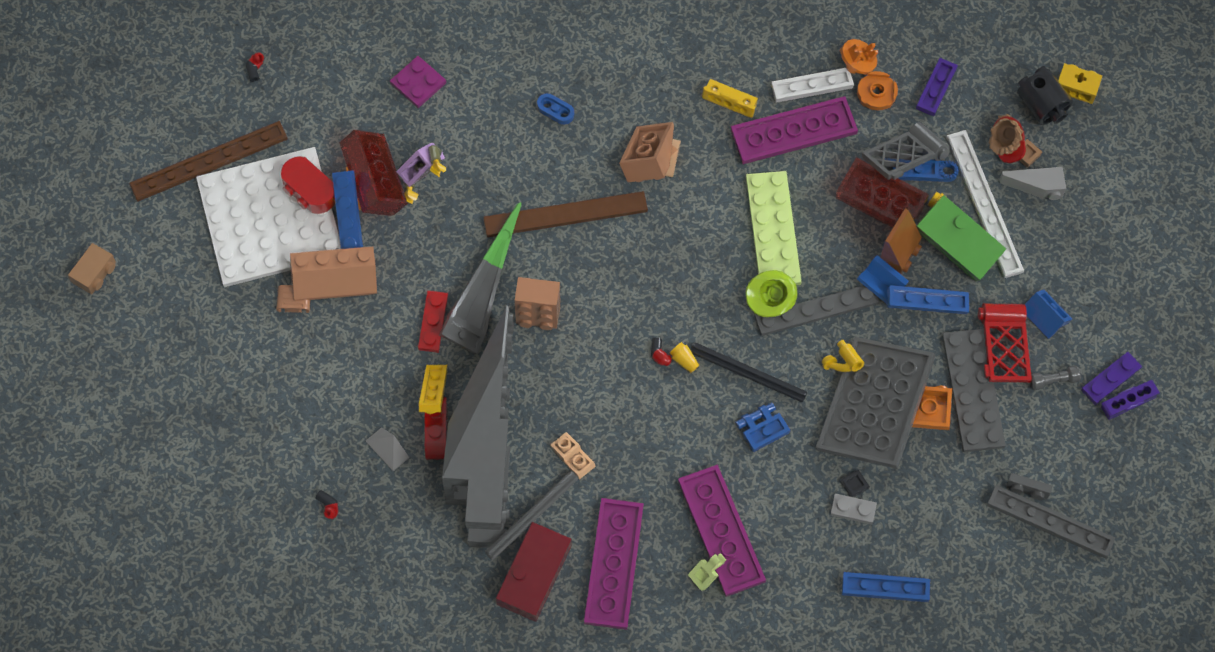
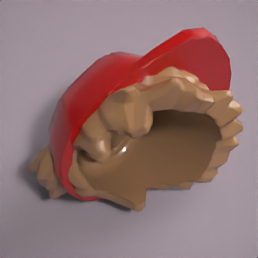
[989,114,1026,163]

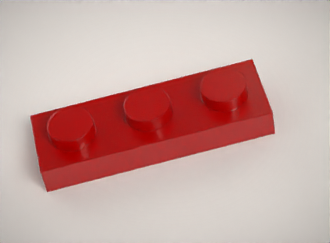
[418,291,448,353]

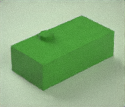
[916,195,1007,282]

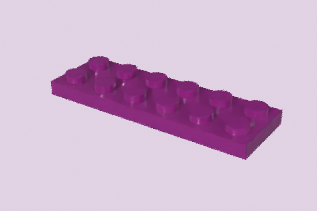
[731,96,858,164]
[678,464,766,597]
[584,498,644,630]

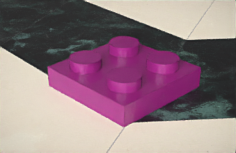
[390,56,446,108]

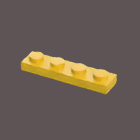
[419,365,448,414]

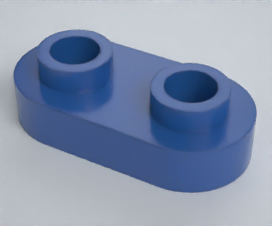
[537,93,574,125]

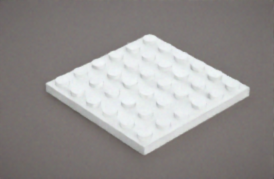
[196,147,341,287]

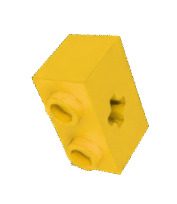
[1058,63,1102,104]

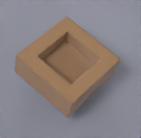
[1019,139,1042,168]

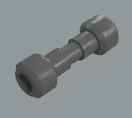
[1030,365,1081,390]

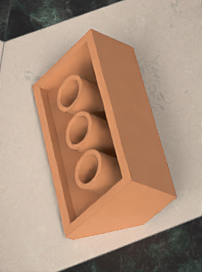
[290,247,377,301]

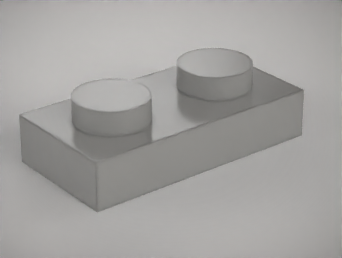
[830,494,877,524]

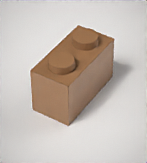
[68,243,116,295]

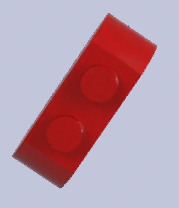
[281,156,335,214]
[425,397,448,460]

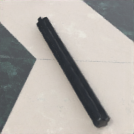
[691,343,807,402]

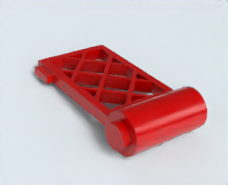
[978,303,1032,383]

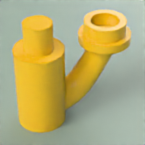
[822,340,864,372]

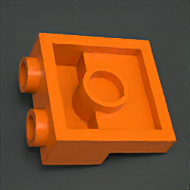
[912,385,952,430]

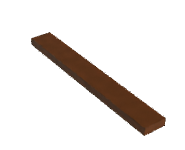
[129,121,288,202]
[484,191,648,238]

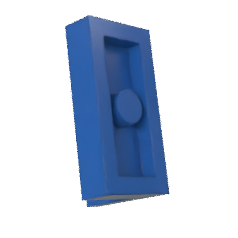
[857,255,909,304]
[1025,290,1072,339]

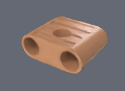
[276,285,310,313]

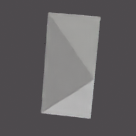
[366,427,409,471]

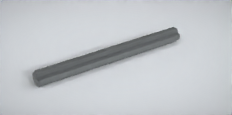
[485,471,578,560]

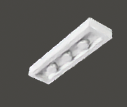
[771,68,854,103]

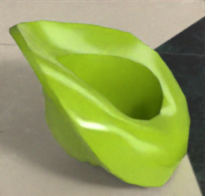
[746,270,797,317]

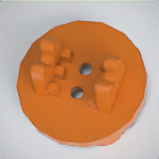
[840,39,878,74]

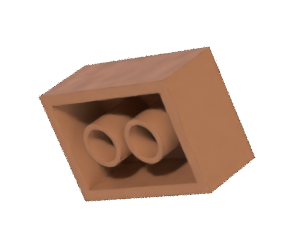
[515,277,560,330]

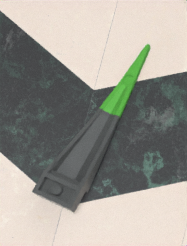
[439,202,521,355]

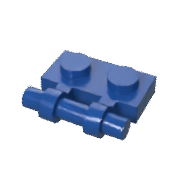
[735,403,790,452]

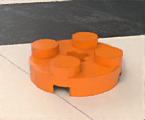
[857,71,898,110]

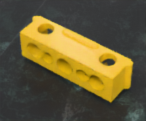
[702,79,758,118]

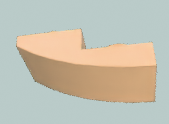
[550,432,596,480]

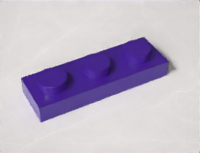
[916,58,958,117]
[1081,352,1142,405]

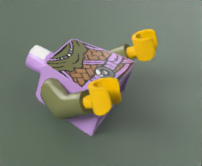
[396,143,446,204]

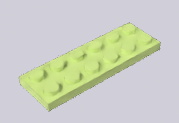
[746,171,802,285]

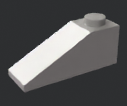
[999,167,1066,200]

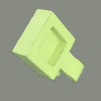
[688,554,726,591]

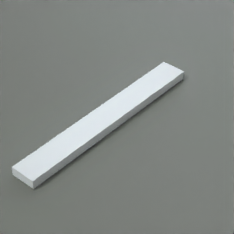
[946,130,1024,278]

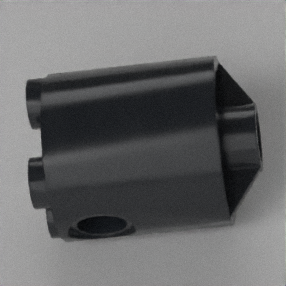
[1017,66,1073,125]

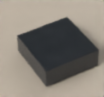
[840,469,870,497]

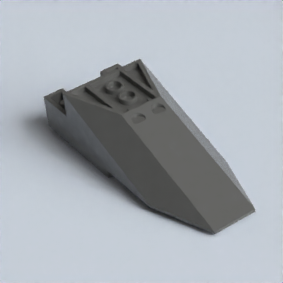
[442,306,514,548]

